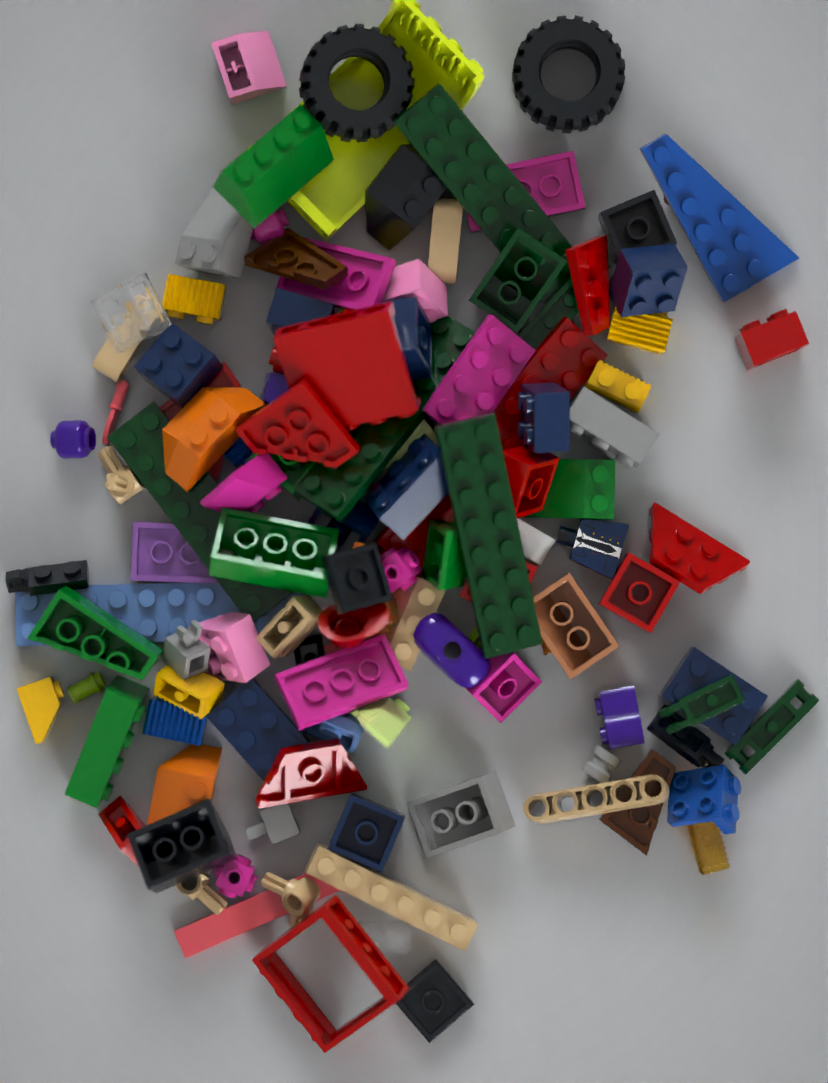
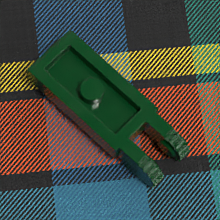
[658,674,745,735]

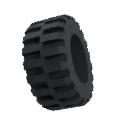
[512,15,626,133]
[299,24,415,143]

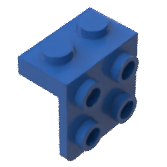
[667,764,741,835]

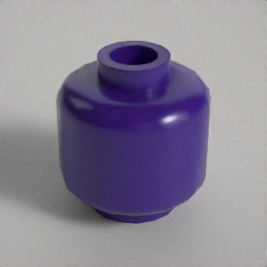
[50,420,96,459]

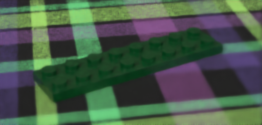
[393,83,572,303]
[294,316,476,522]
[107,401,293,623]
[434,413,543,659]

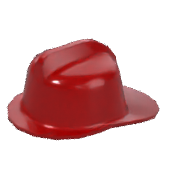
[318,603,389,649]

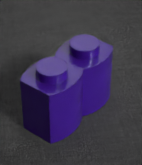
[594,685,645,750]

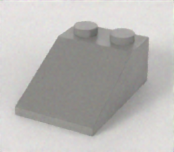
[175,188,253,278]
[407,771,515,858]

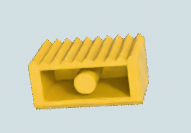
[161,274,227,325]
[606,306,673,355]
[585,360,651,413]
[153,665,225,719]

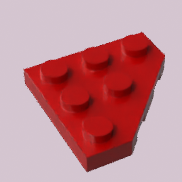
[235,379,360,468]

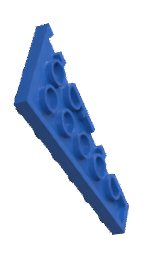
[639,134,799,302]

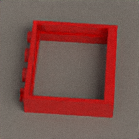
[252,895,410,1053]

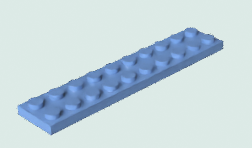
[15,583,310,646]

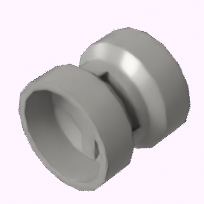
[582,745,622,783]

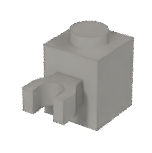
[163,620,210,680]
[245,803,301,844]

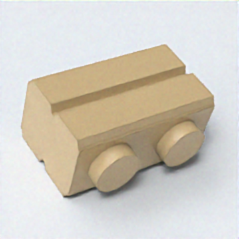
[256,595,323,659]

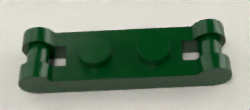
[724,679,819,774]

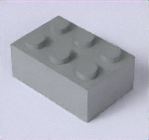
[570,387,659,468]

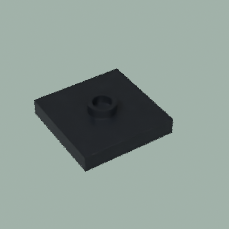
[321,542,393,615]
[396,959,474,1043]

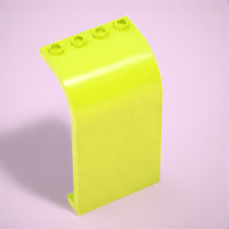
[252,0,485,242]

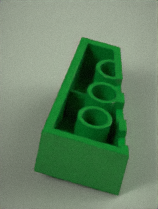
[27,585,164,680]
[64,675,150,808]

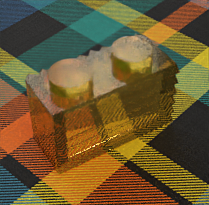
[687,821,730,875]

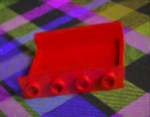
[273,301,421,431]

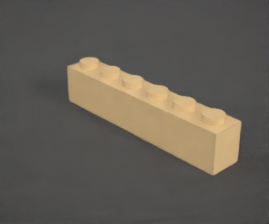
[305,842,478,951]

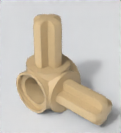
[98,446,145,504]
[176,870,228,915]
[261,872,320,933]

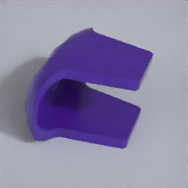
[413,613,490,688]

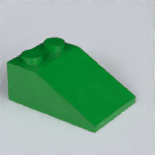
[524,459,615,520]

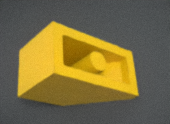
[16,676,65,744]

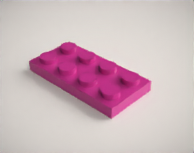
[466,150,586,233]
[276,237,396,311]
[422,315,536,425]
[275,634,409,731]

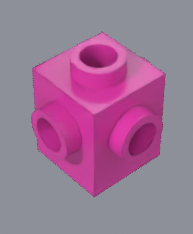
[380,546,423,593]
[213,853,258,899]

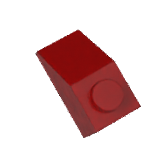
[98,795,146,867]

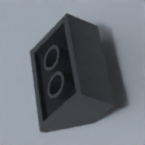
[127,799,237,893]

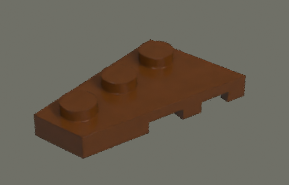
[244,228,348,290]
[599,749,676,856]

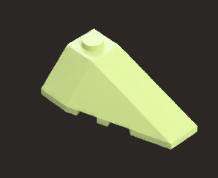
[350,697,412,748]

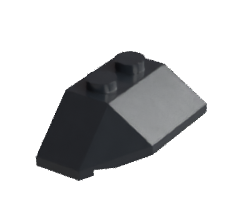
[365,144,446,250]

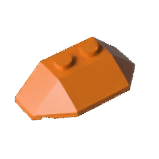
[162,387,267,492]
[147,744,222,825]

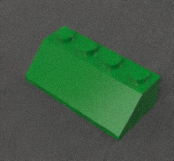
[213,104,334,229]
[209,507,339,598]

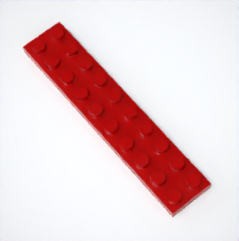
[374,316,608,578]

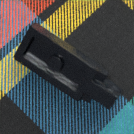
[6,560,89,596]
[646,704,725,768]

